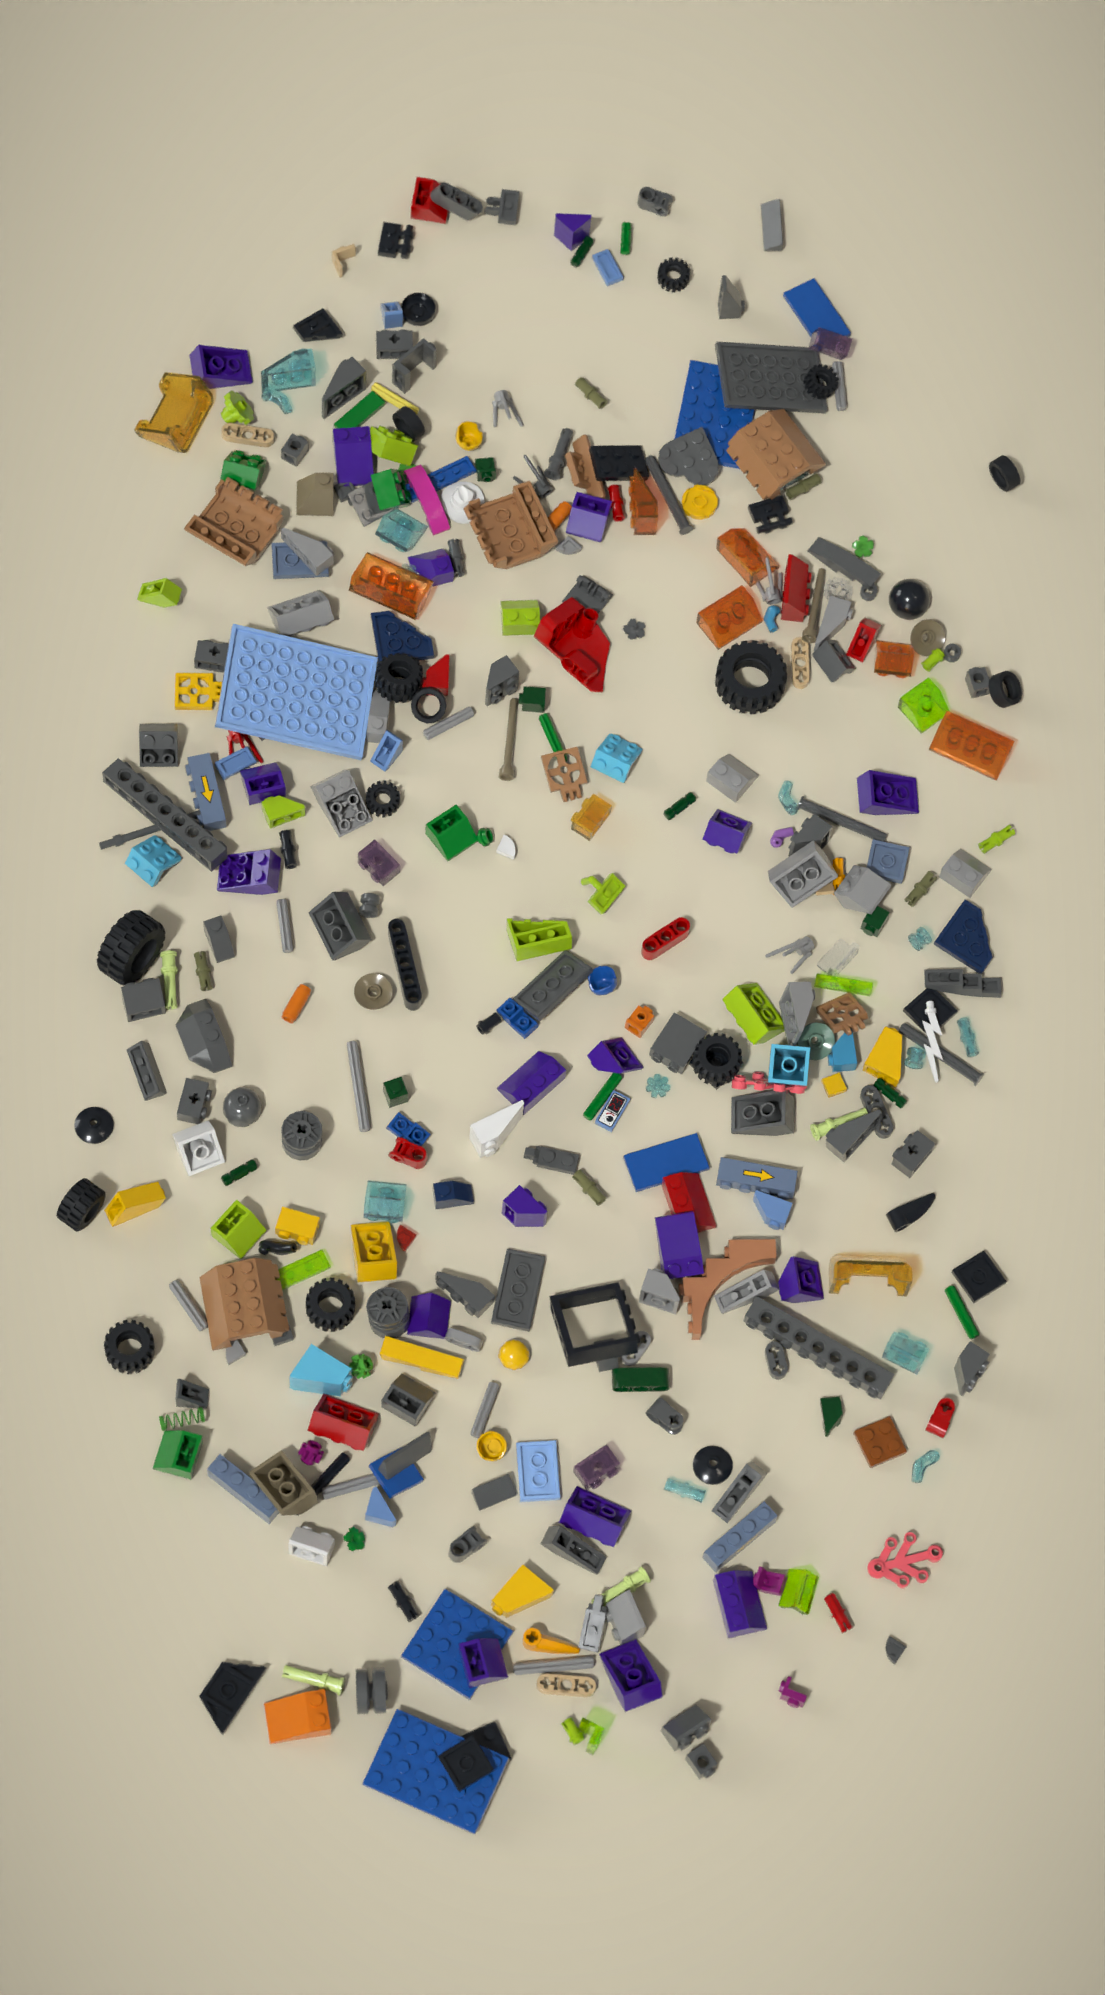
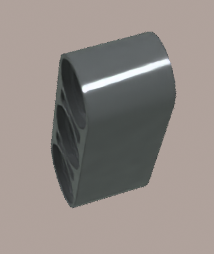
[430,182,483,221]

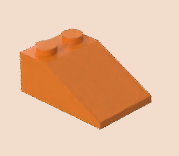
[264,1689,331,1744]

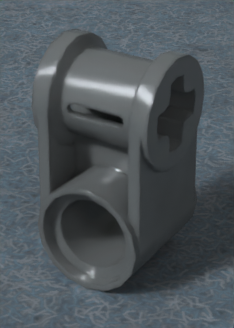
[637,187,673,216]
[645,1398,683,1435]
[449,1526,487,1563]

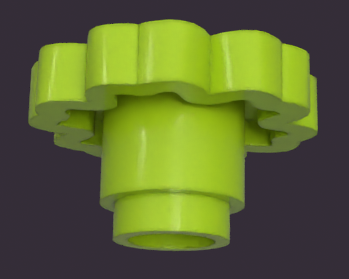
[221,390,254,425]

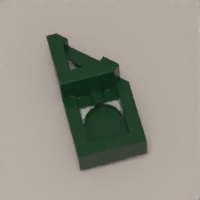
[820,1397,843,1437]

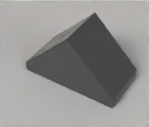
[175,1379,209,1409]

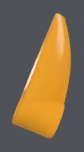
[523,1628,580,1654]

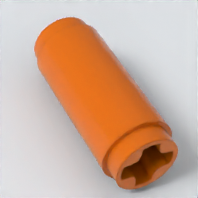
[547,501,572,532]
[281,984,311,1023]

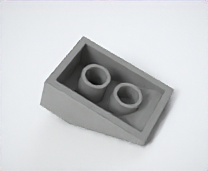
[779,982,815,1046]

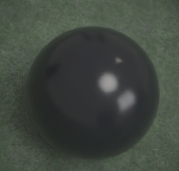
[889,579,930,620]

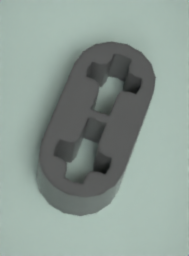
[765,1341,788,1380]

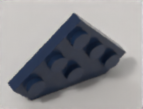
[371,611,434,663]
[934,899,992,974]

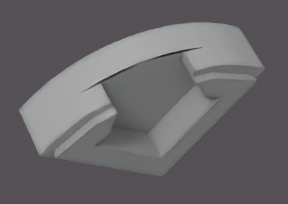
[556,536,582,555]
[226,1340,246,1365]

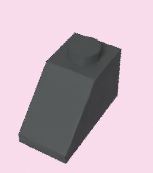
[203,915,235,963]

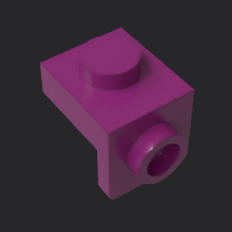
[753,1566,788,1596]
[778,1676,807,1708]

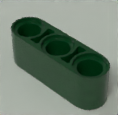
[612,1367,670,1392]

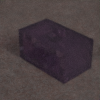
[808,327,852,360]
[358,839,400,886]
[573,1444,621,1491]

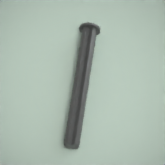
[645,455,693,535]
[796,796,887,842]
[899,1023,984,1086]

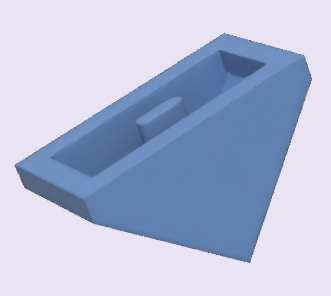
[380,301,403,329]
[370,730,403,771]
[365,1486,396,1527]

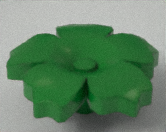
[343,1527,365,1552]

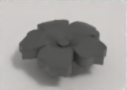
[623,619,645,640]

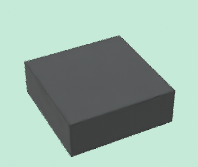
[334,482,355,503]

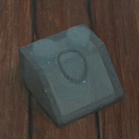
[375,509,428,552]
[363,1180,407,1223]
[882,1332,929,1375]

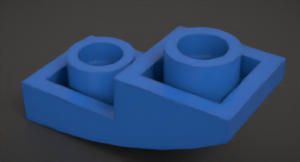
[496,998,539,1039]
[386,1112,431,1146]

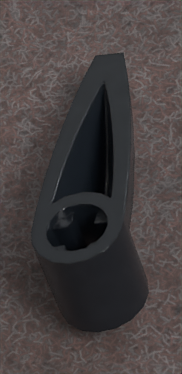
[886,1193,936,1232]

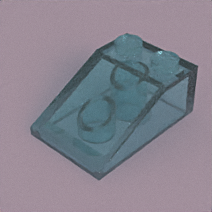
[261,348,316,393]

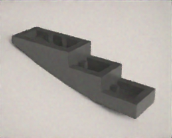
[807,537,881,589]
[924,969,1001,998]

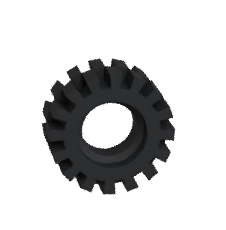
[657,257,690,293]
[803,364,839,399]
[366,781,400,818]

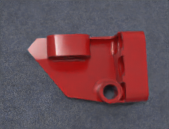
[534,597,610,692]

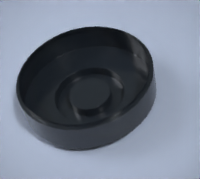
[401,293,436,326]

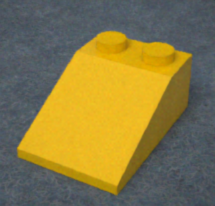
[351,1221,397,1282]

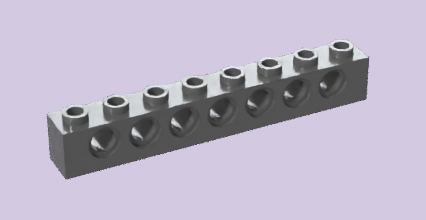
[102,758,228,872]
[744,1296,894,1399]

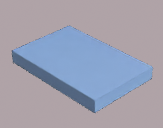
[516,1440,560,1502]

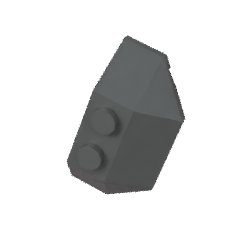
[176,999,232,1073]

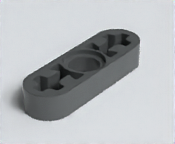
[860,1085,893,1139]

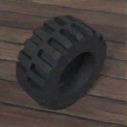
[715,640,787,714]
[97,910,166,986]

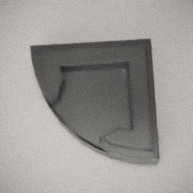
[885,1636,906,1665]

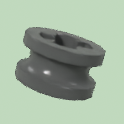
[860,584,877,601]
[944,644,961,662]

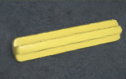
[371,382,419,414]

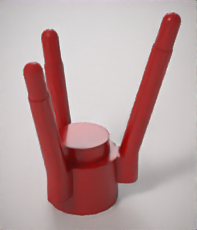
[227,730,263,763]

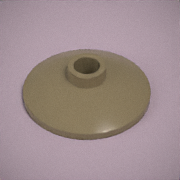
[910,619,945,656]
[354,973,393,1010]

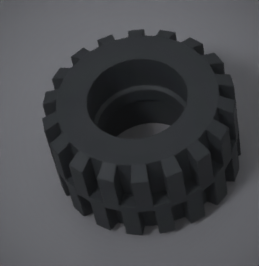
[375,653,423,703]
[692,1033,742,1086]
[56,1178,106,1232]
[306,1278,355,1332]
[104,1320,155,1374]

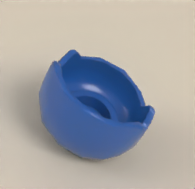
[588,966,617,996]

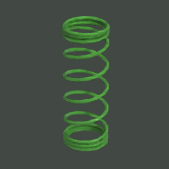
[159,1407,205,1431]

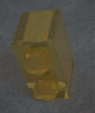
[570,794,612,841]

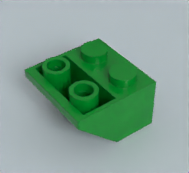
[220,450,267,490]
[371,469,411,511]
[425,804,478,861]
[153,1430,203,1480]

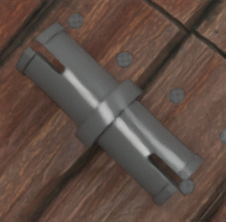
[447,539,465,577]

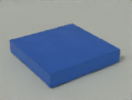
[368,1447,424,1499]

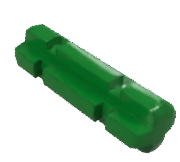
[620,222,631,255]

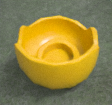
[455,421,483,451]
[498,1340,529,1370]
[476,1431,507,1462]

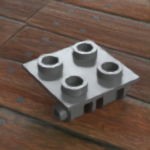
[347,481,395,527]
[562,575,613,614]

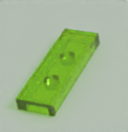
[814,973,873,996]
[276,1249,331,1290]

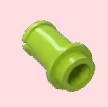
[921,648,945,672]
[561,1717,584,1745]

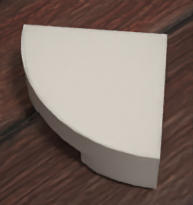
[496,835,515,860]

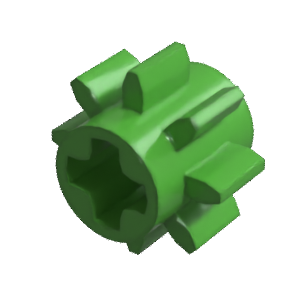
[349,1353,373,1379]

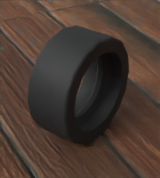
[392,406,425,442]
[989,455,1020,492]
[988,670,1022,708]
[411,687,447,724]

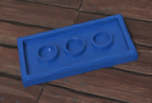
[783,278,851,350]
[623,1133,709,1192]

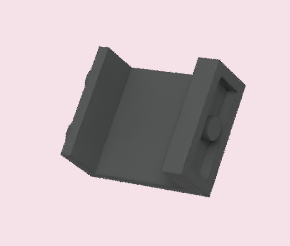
[392,338,436,394]

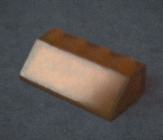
[349,552,434,620]
[929,711,1015,781]

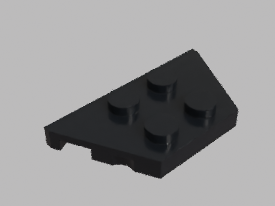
[199,1662,267,1735]

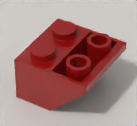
[411,177,448,224]

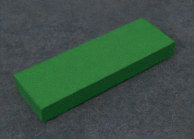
[334,391,385,429]

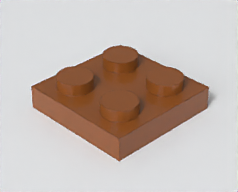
[853,1416,907,1468]

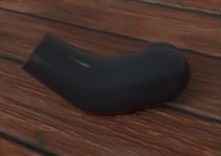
[258,1240,297,1255]

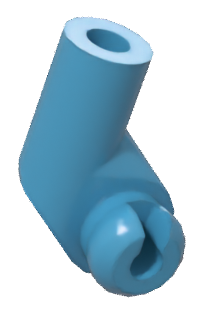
[764,605,780,633]

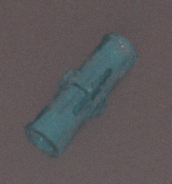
[957,1017,979,1057]
[664,1478,706,1503]

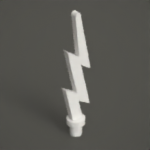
[922,1001,943,1083]

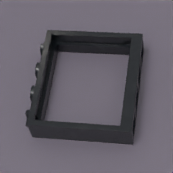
[549,1282,640,1367]

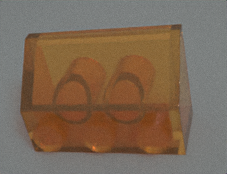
[716,528,779,587]
[696,585,763,650]

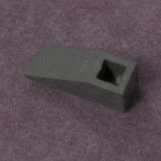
[435,1271,495,1318]

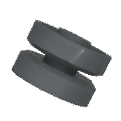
[356,1668,388,1714]

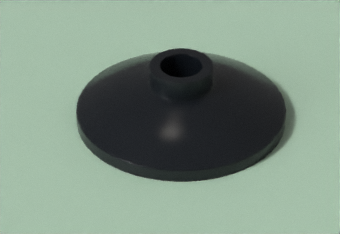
[74,1107,114,1144]
[693,1446,732,1485]

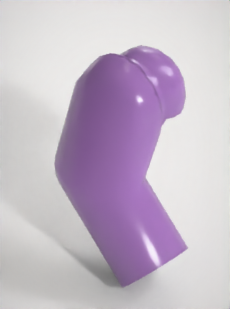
[770,827,794,848]

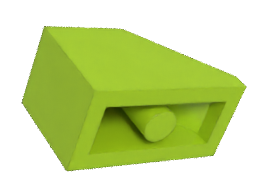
[137,578,182,608]
[261,795,305,829]

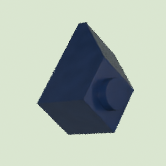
[432,1181,474,1210]

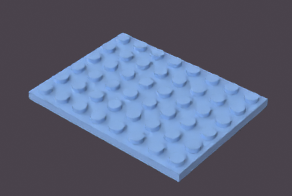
[215,624,378,760]

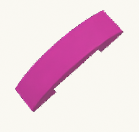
[404,464,450,536]

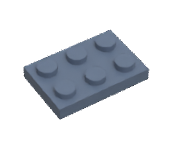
[272,541,329,579]

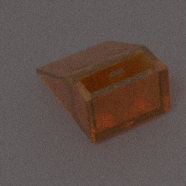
[628,469,658,535]

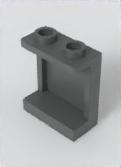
[649,1013,707,1074]

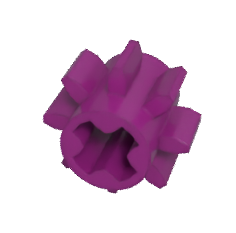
[298,1440,324,1466]

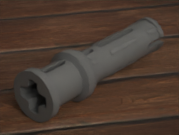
[544,428,573,480]

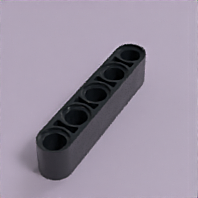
[388,918,422,1011]

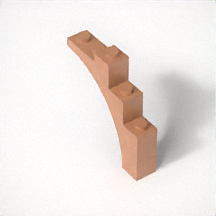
[678,1239,776,1340]

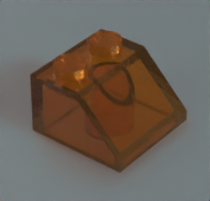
[874,640,914,678]

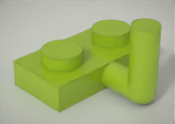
[581,873,625,914]

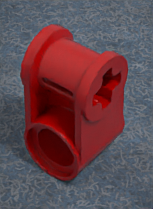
[388,1137,427,1169]
[925,1398,955,1438]

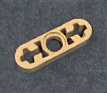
[221,423,274,447]
[791,637,810,689]
[537,1674,596,1697]

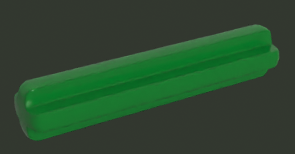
[539,713,568,762]
[583,1073,622,1121]
[945,1285,979,1339]

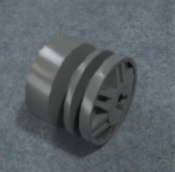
[281,1111,322,1161]
[366,1287,410,1338]

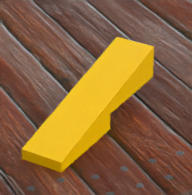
[380,1336,464,1379]

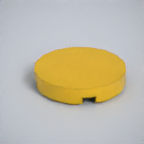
[681,485,718,520]

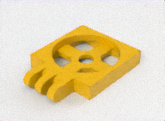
[175,673,222,710]

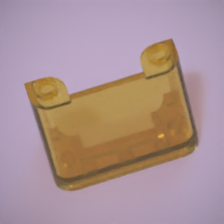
[134,372,213,453]
[829,1254,912,1296]

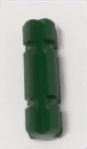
[570,236,594,268]
[664,792,696,820]
[873,1078,907,1108]
[221,1159,257,1186]

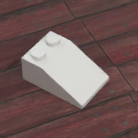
[469,1100,524,1158]

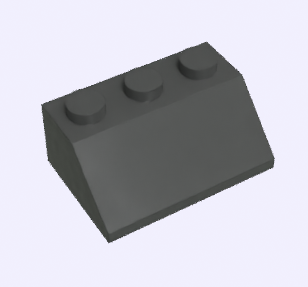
[308,892,372,961]

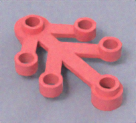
[731,1072,807,1094]
[867,1532,943,1589]

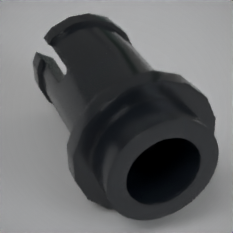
[476,1012,502,1035]

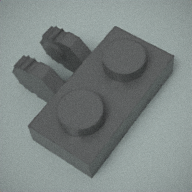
[485,189,519,225]

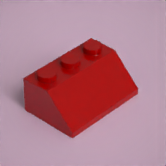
[781,554,811,622]
[662,1172,717,1233]
[307,1394,379,1451]

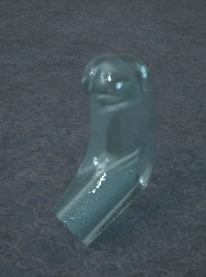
[261,388,293,414]
[778,781,798,815]
[912,1450,940,1483]

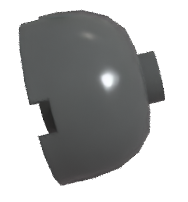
[223,1087,262,1127]

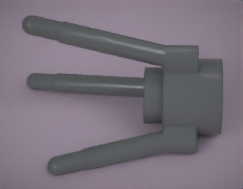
[513,455,553,498]

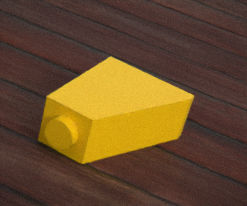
[862,1026,902,1088]
[104,1182,166,1227]
[491,1564,554,1618]

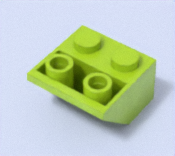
[370,425,418,466]
[211,1200,267,1259]

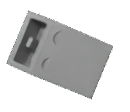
[310,770,373,837]

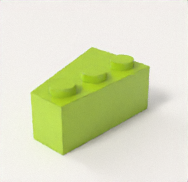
[507,918,572,961]

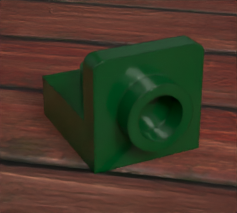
[475,457,496,482]

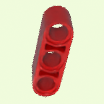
[641,917,690,960]

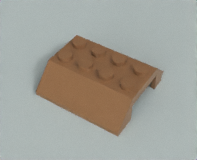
[726,409,826,500]
[184,477,284,566]
[463,480,558,569]
[199,1258,289,1351]

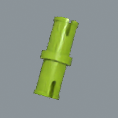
[978,825,1015,854]

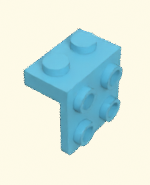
[590,734,642,783]
[125,835,181,887]

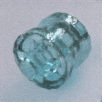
[908,927,932,951]
[904,1047,926,1069]

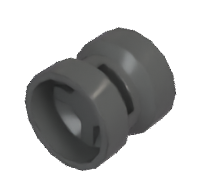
[359,893,380,918]

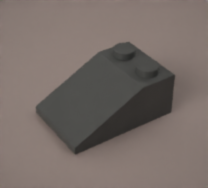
[322,356,366,419]
[731,1090,794,1136]
[825,1110,883,1162]

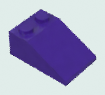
[189,345,252,389]
[333,426,374,487]
[857,770,919,815]
[655,1211,704,1279]
[599,1640,662,1712]

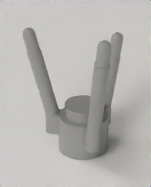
[492,390,523,427]
[752,557,783,605]
[765,936,815,974]

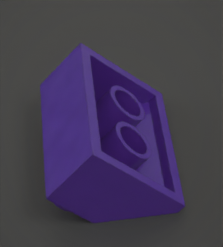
[497,1051,566,1115]
[559,1486,631,1547]
[713,1570,767,1638]

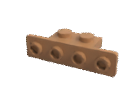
[565,435,606,499]

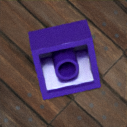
[702,809,752,854]

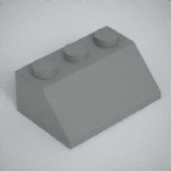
[267,590,334,637]
[768,840,838,908]

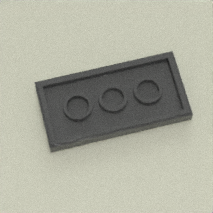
[512,950,593,1021]
[491,1249,545,1332]

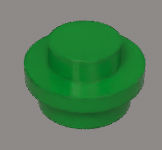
[477,828,493,847]

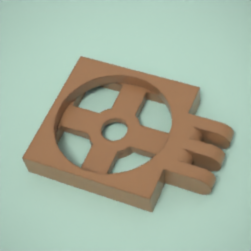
[541,747,587,802]
[816,992,868,1036]

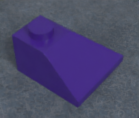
[408,548,454,590]
[587,1037,644,1074]
[778,1256,824,1303]

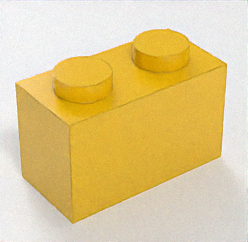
[275,1206,320,1245]

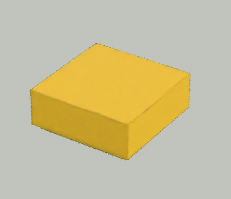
[821,1072,847,1098]

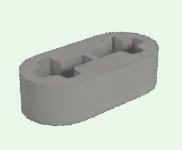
[445,1328,483,1352]
[621,1331,651,1366]

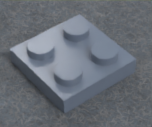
[866,839,910,884]

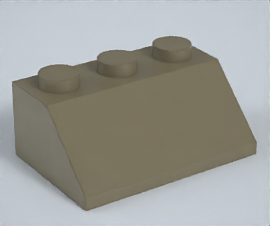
[248,1450,318,1516]

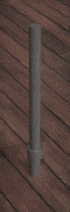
[99,810,200,850]

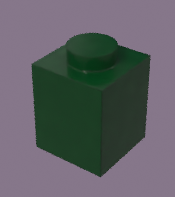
[519,686,546,713]
[860,906,890,937]
[383,1077,408,1108]

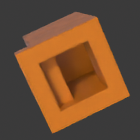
[625,1005,654,1038]

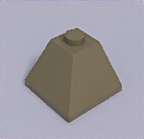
[296,473,334,516]

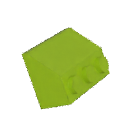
[722,983,785,1045]

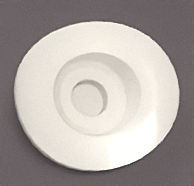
[441,482,485,524]

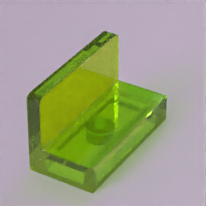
[778,1569,819,1615]
[579,1717,604,1755]

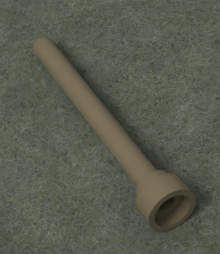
[802,568,825,643]
[499,698,517,781]

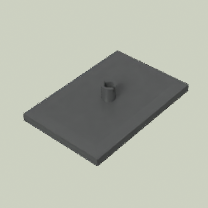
[715,341,828,414]

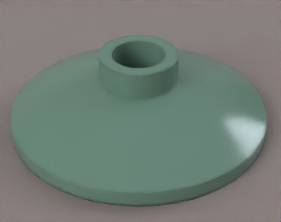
[797,1022,835,1060]

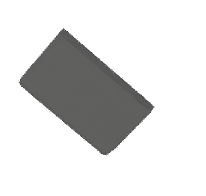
[472,1474,516,1511]

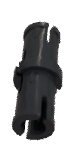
[279,830,297,869]
[388,1581,419,1622]

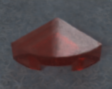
[397,1225,417,1252]

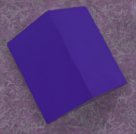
[554,213,591,252]
[407,1292,451,1339]

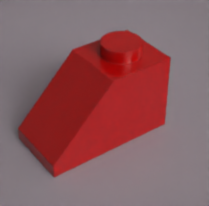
[846,617,881,663]
[422,654,449,696]

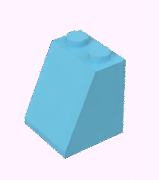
[768,1044,810,1086]
[289,1344,353,1397]

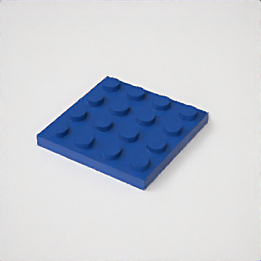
[401,1589,513,1700]

